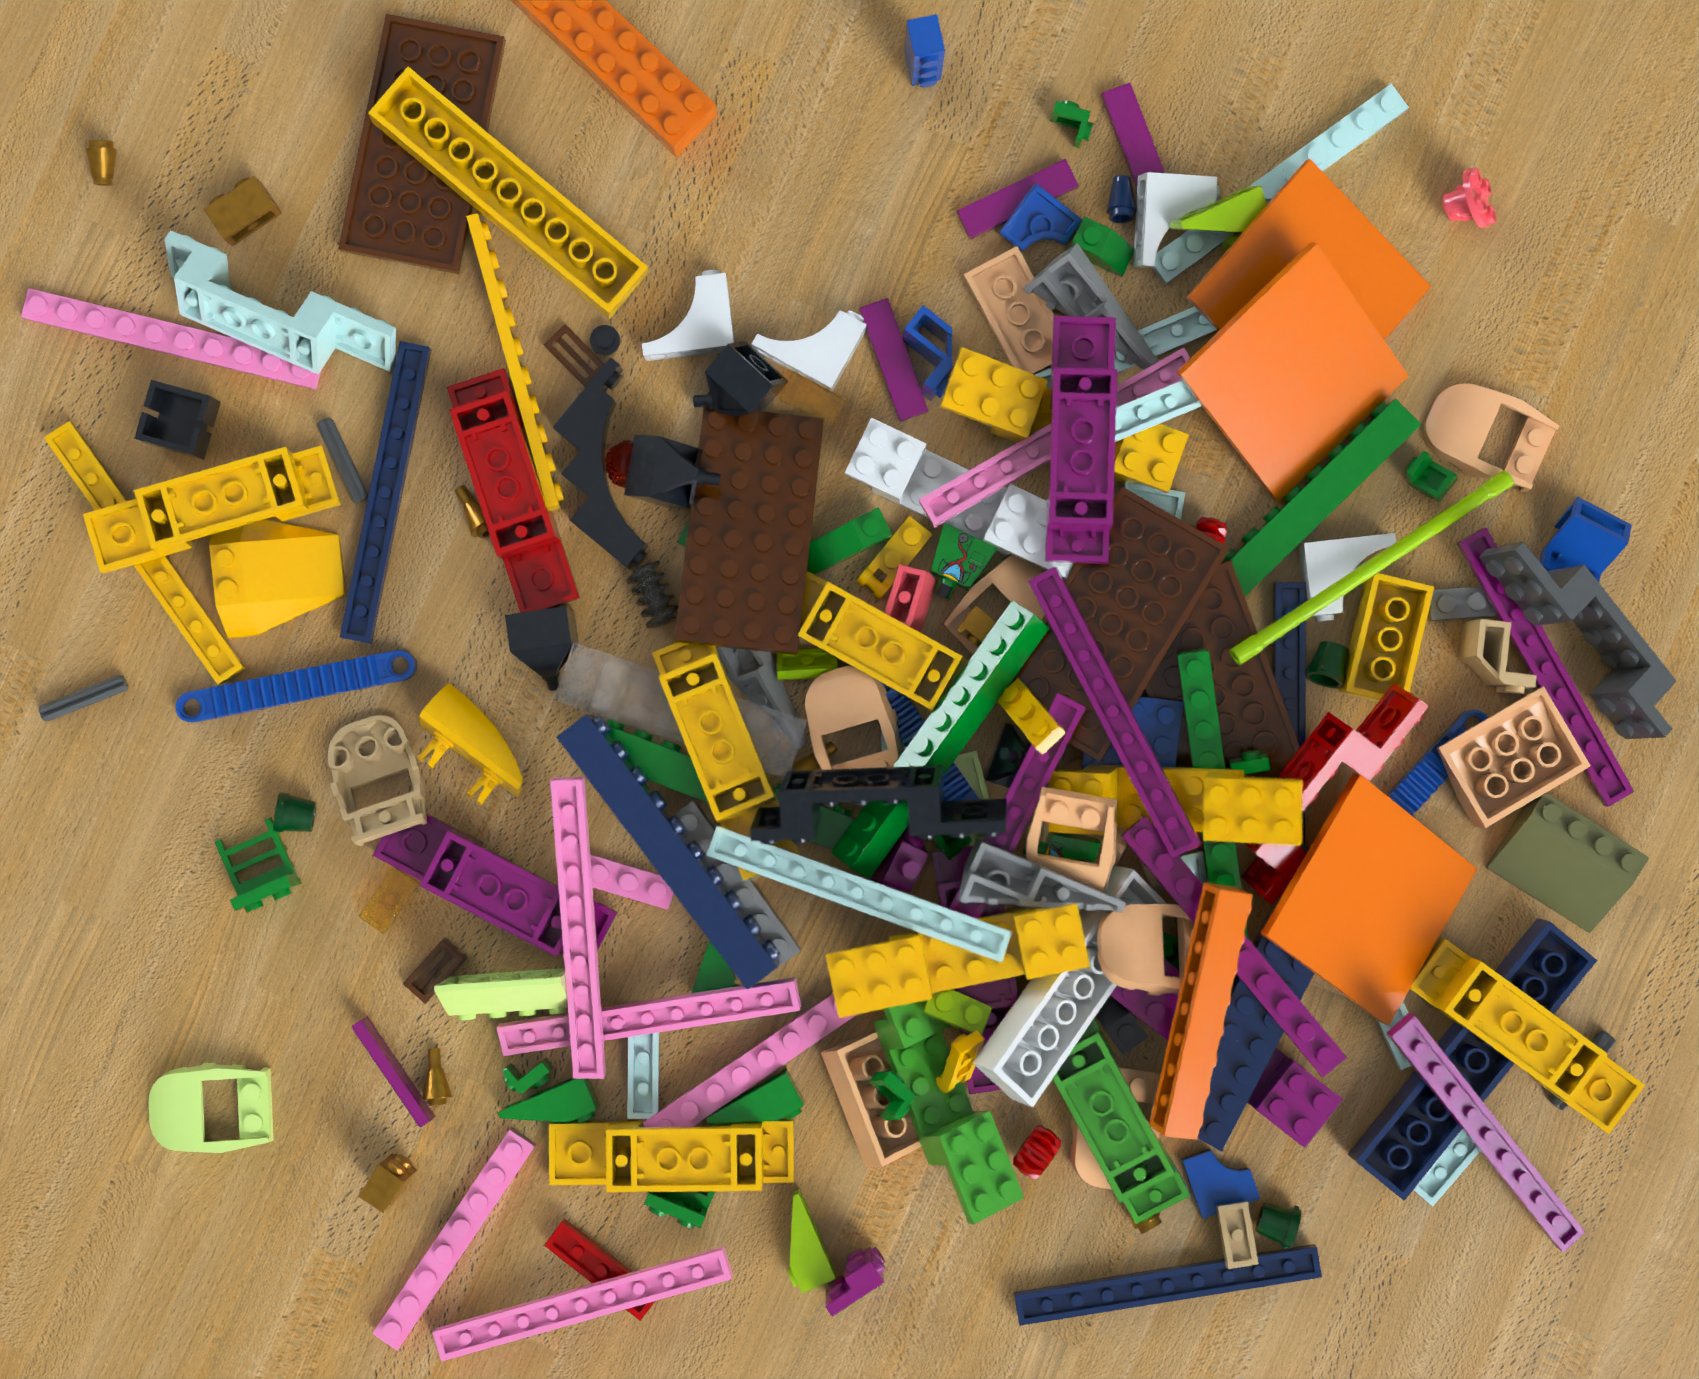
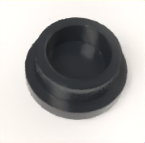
[590,325,620,356]

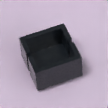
[134,380,221,460]

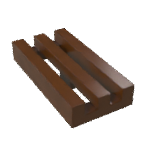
[544,324,604,387]
[403,938,468,1004]

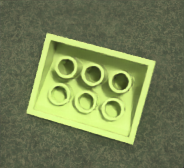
[434,968,568,1020]

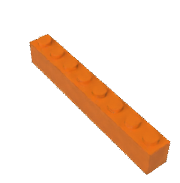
[1149,882,1253,1139]

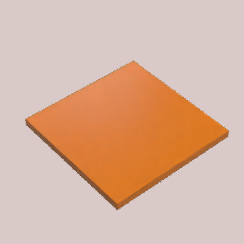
[1186,159,1431,340]
[1176,242,1409,502]
[1260,773,1477,1026]

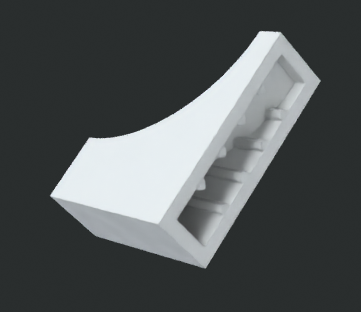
[1133,172,1220,268]
[642,270,735,361]
[751,310,867,393]
[1298,533,1396,622]

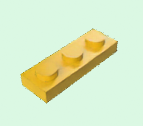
[998,678,1066,754]

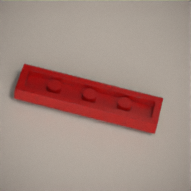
[544,1218,656,1321]

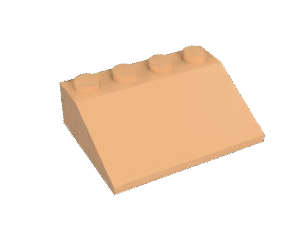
[1437,686,1591,828]
[821,1029,922,1167]

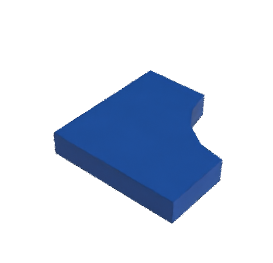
[998,183,1082,251]
[1181,1149,1260,1219]

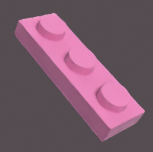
[590,854,674,910]

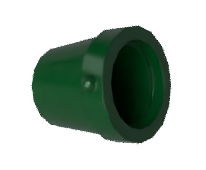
[1305,641,1350,689]
[273,792,317,833]
[1255,1202,1302,1249]

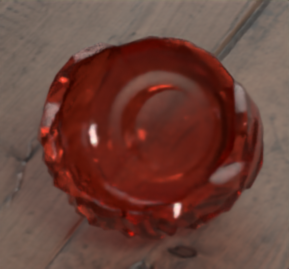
[605,440,633,488]

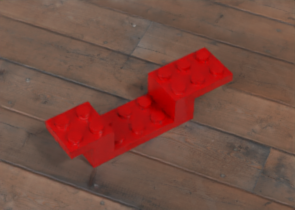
[447,368,580,613]
[1241,683,1428,904]

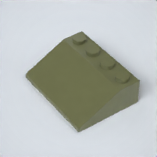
[1485,792,1649,933]

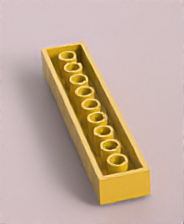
[368,67,648,320]

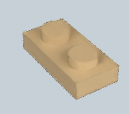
[1215,1201,1259,1269]

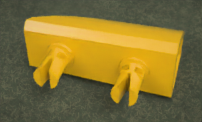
[417,683,523,806]

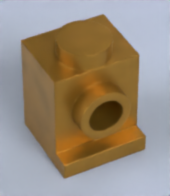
[955,606,996,647]

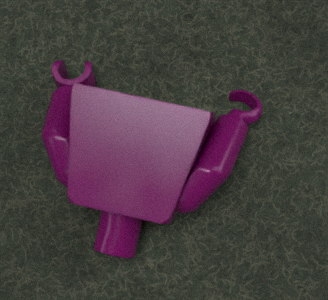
[851,825,929,893]

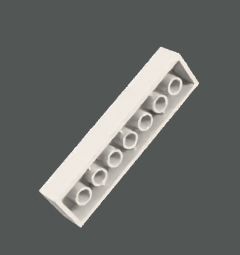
[973,865,1167,1107]

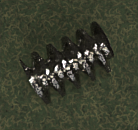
[627,560,678,629]

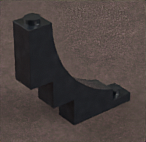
[553,357,648,569]

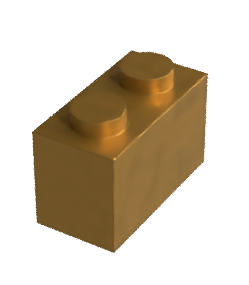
[203,176,282,247]
[358,1153,417,1214]

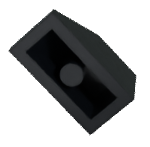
[1095,996,1148,1055]

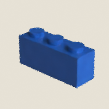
[904,14,945,88]

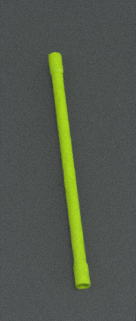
[1229,470,1514,665]

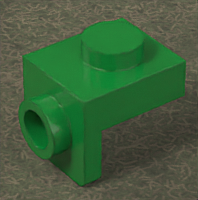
[1050,100,1093,148]
[1406,451,1458,503]
[1225,750,1270,774]
[502,1058,553,1095]
[869,1071,916,1120]

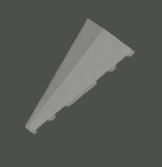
[1023,243,1159,370]
[716,646,808,750]
[958,838,1126,912]

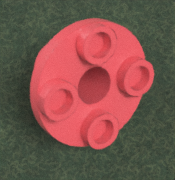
[1442,167,1497,228]

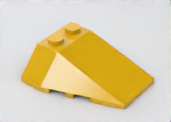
[209,519,346,639]

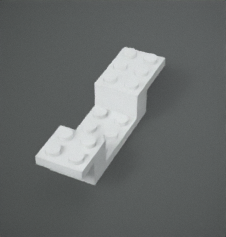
[845,418,1074,579]

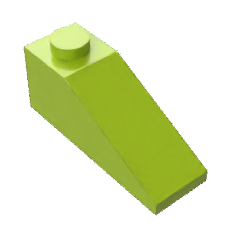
[1169,186,1267,233]
[787,1187,836,1294]

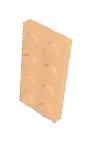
[963,246,1055,375]

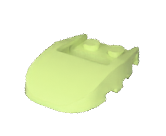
[148,1063,274,1153]

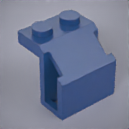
[903,305,952,401]
[1539,497,1632,582]

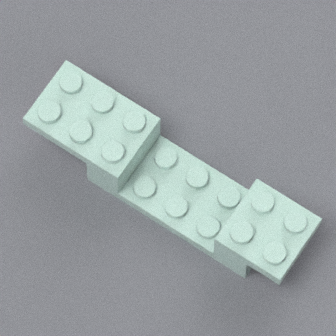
[165,230,396,374]

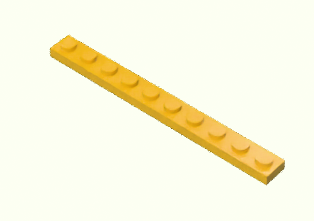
[466,213,564,511]
[44,421,245,685]

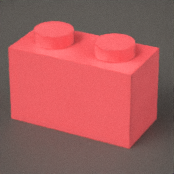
[885,564,937,633]

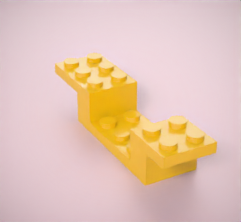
[939,347,1189,493]
[83,445,341,574]
[798,571,969,711]
[652,642,800,880]
[1048,764,1303,846]
[826,903,1090,1018]
[1410,938,1645,1134]
[549,1119,794,1192]

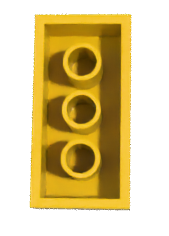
[1338,573,1434,702]

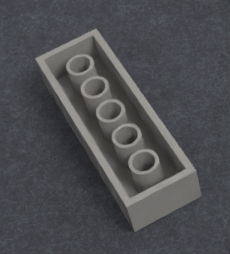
[673,800,801,968]

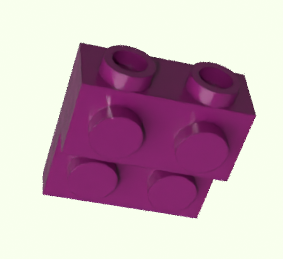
[825,1247,886,1317]

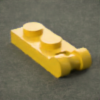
[856,515,933,600]
[936,1030,985,1094]

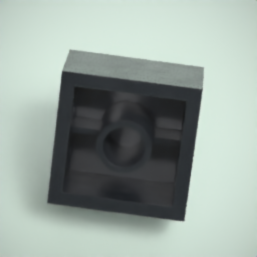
[693,340,789,416]
[624,435,721,509]
[505,606,579,691]
[984,722,1048,789]

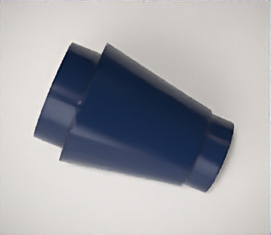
[1106,175,1137,223]

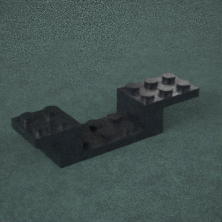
[750,765,1008,844]

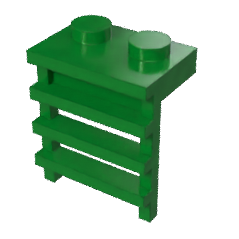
[215,817,302,913]
[644,1191,715,1229]

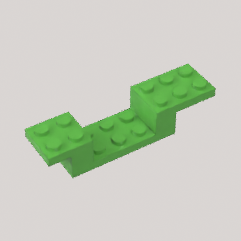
[872,1000,1024,1224]
[1053,1017,1191,1224]

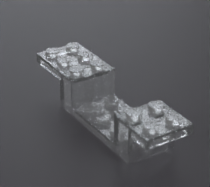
[554,642,807,778]

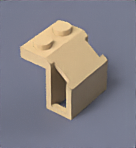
[1459,619,1537,694]

